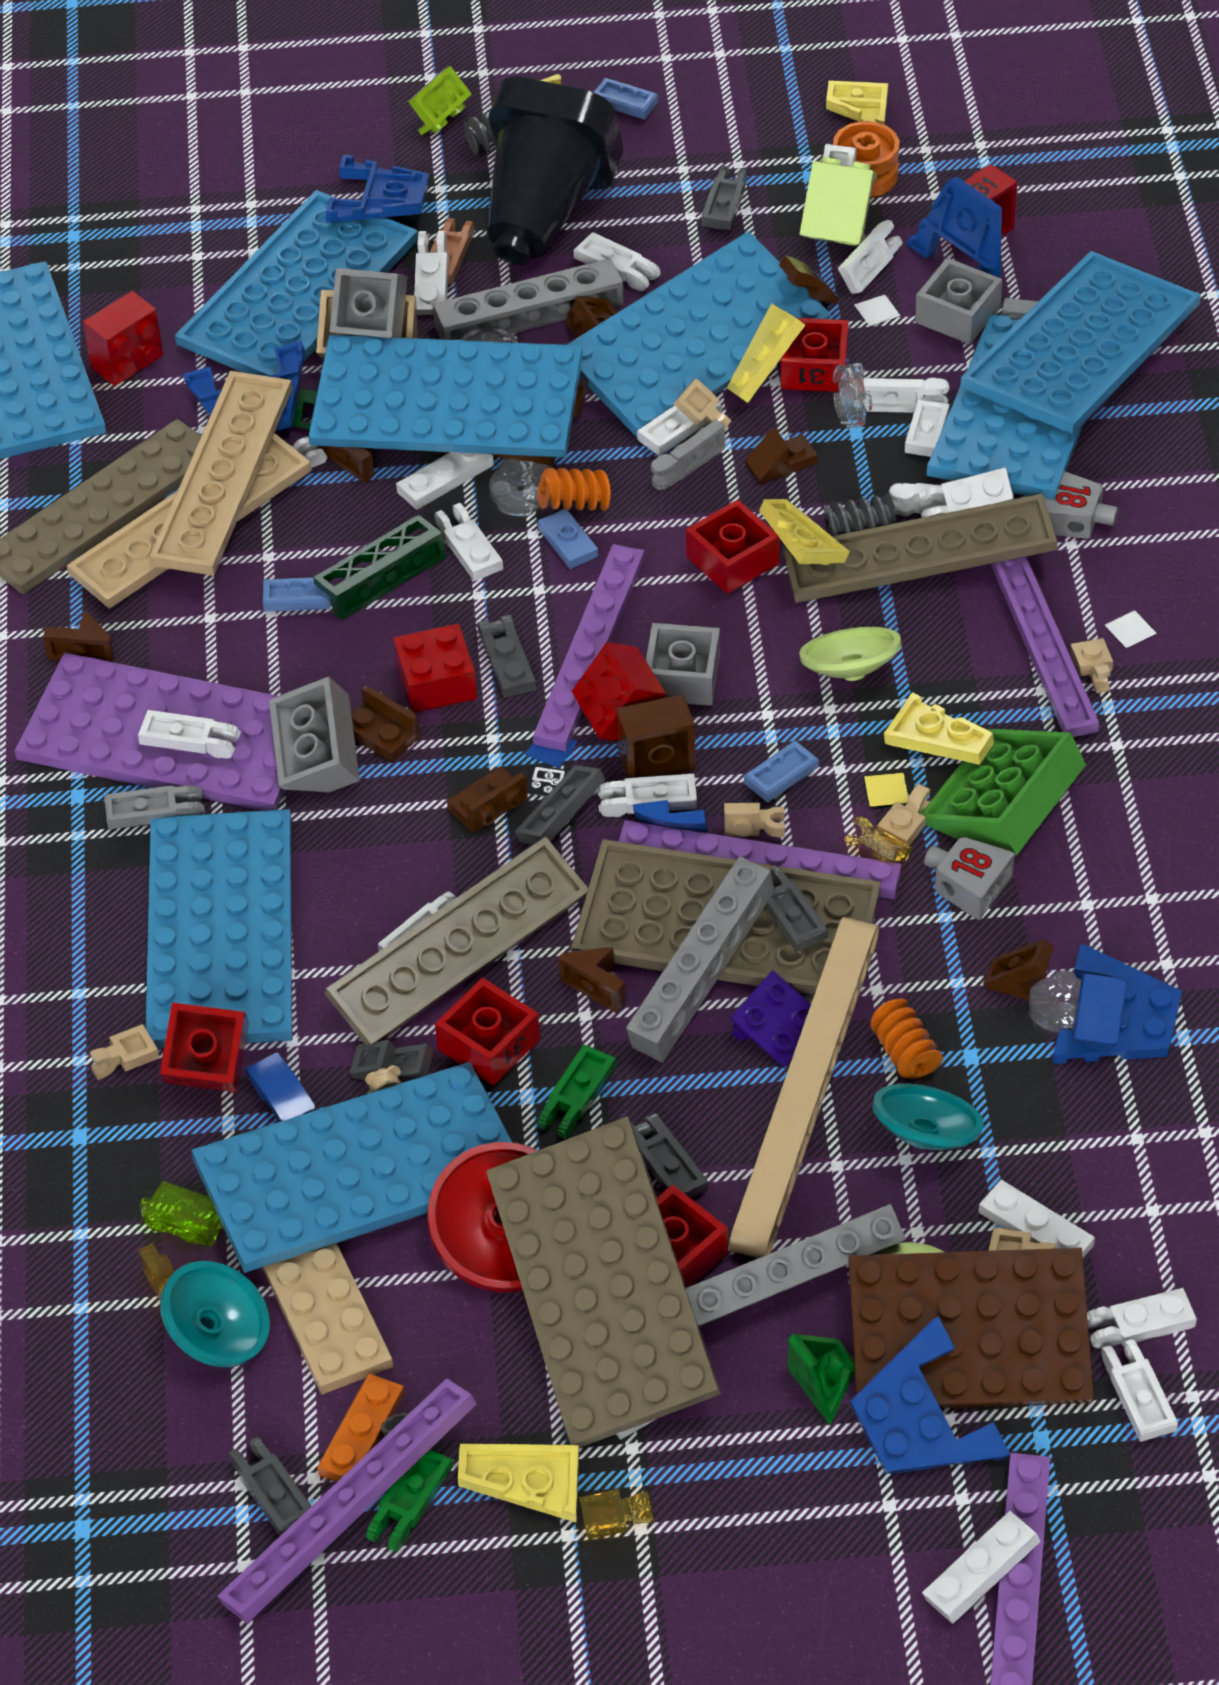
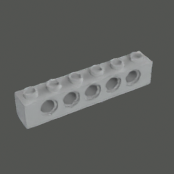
[433,258,624,341]
[626,856,775,1063]
[686,1204,906,1326]

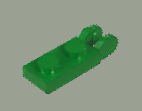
[537,1045,617,1139]
[366,1449,453,1552]

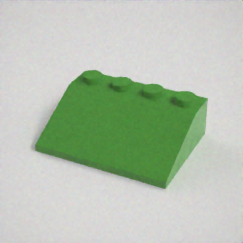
[921,729,1086,856]

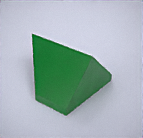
[788,1334,855,1425]

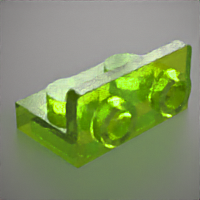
[139,1181,223,1247]

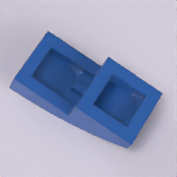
[633,800,708,832]
[245,1052,316,1122]

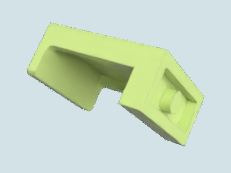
[799,157,877,246]

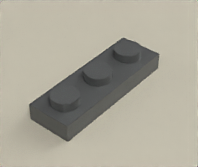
[515,765,606,845]

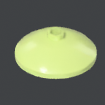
[799,627,901,681]

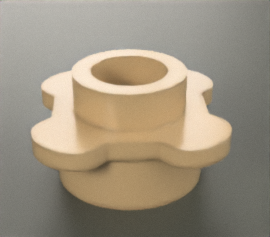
[365,1065,401,1094]

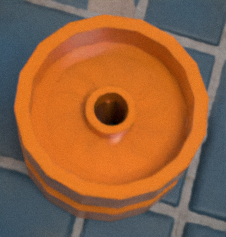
[833,121,900,198]

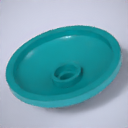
[872,1084,984,1150]
[160,1261,270,1367]

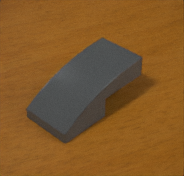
[350,1040,434,1083]

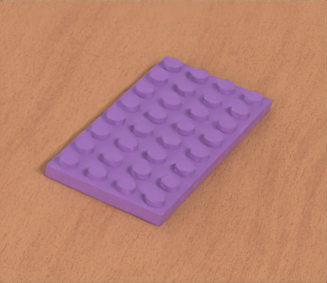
[15,652,285,811]

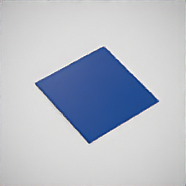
[525,739,577,768]

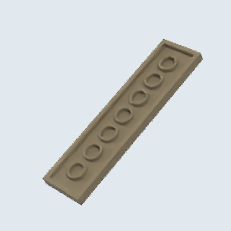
[0,419,201,595]
[782,494,1058,603]
[324,836,588,1046]

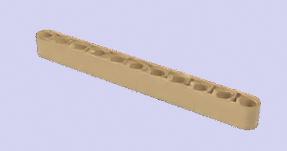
[729,917,879,1259]

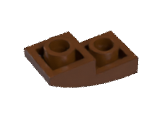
[779,255,839,304]

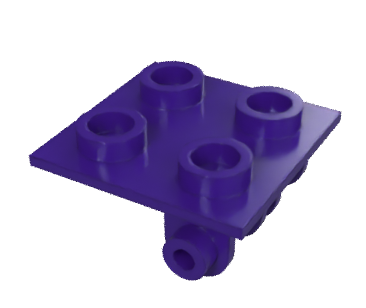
[730,970,811,1068]

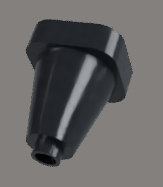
[487,76,624,265]

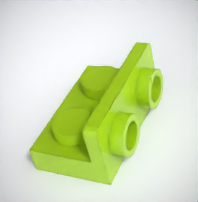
[408,66,472,135]

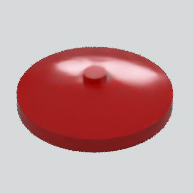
[427,1142,538,1292]

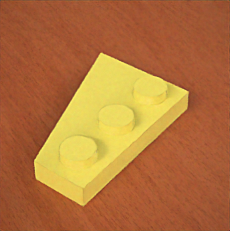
[727,303,805,403]
[759,499,850,565]
[884,692,994,765]
[458,1444,579,1522]

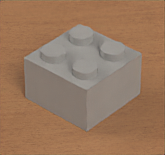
[915,258,1003,344]
[330,268,407,339]
[646,623,720,706]

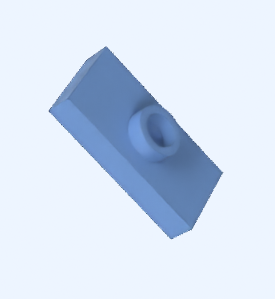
[594,78,658,120]
[537,509,599,569]
[263,578,331,612]
[744,740,819,803]

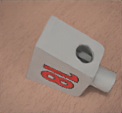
[1044,471,1118,539]
[924,837,1015,920]

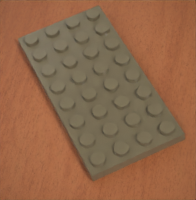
[571,839,881,995]
[486,1116,721,1448]

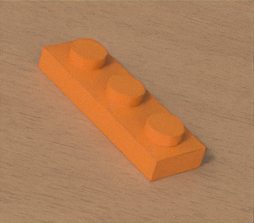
[317,1374,405,1482]

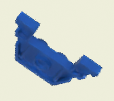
[326,155,429,223]
[907,177,1002,278]
[183,341,305,432]
[1053,944,1182,1064]
[850,1317,1010,1475]

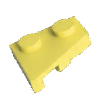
[826,80,888,125]

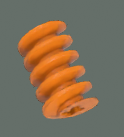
[537,468,611,511]
[870,998,944,1079]

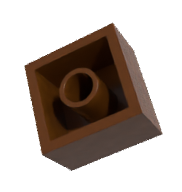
[616,694,695,778]

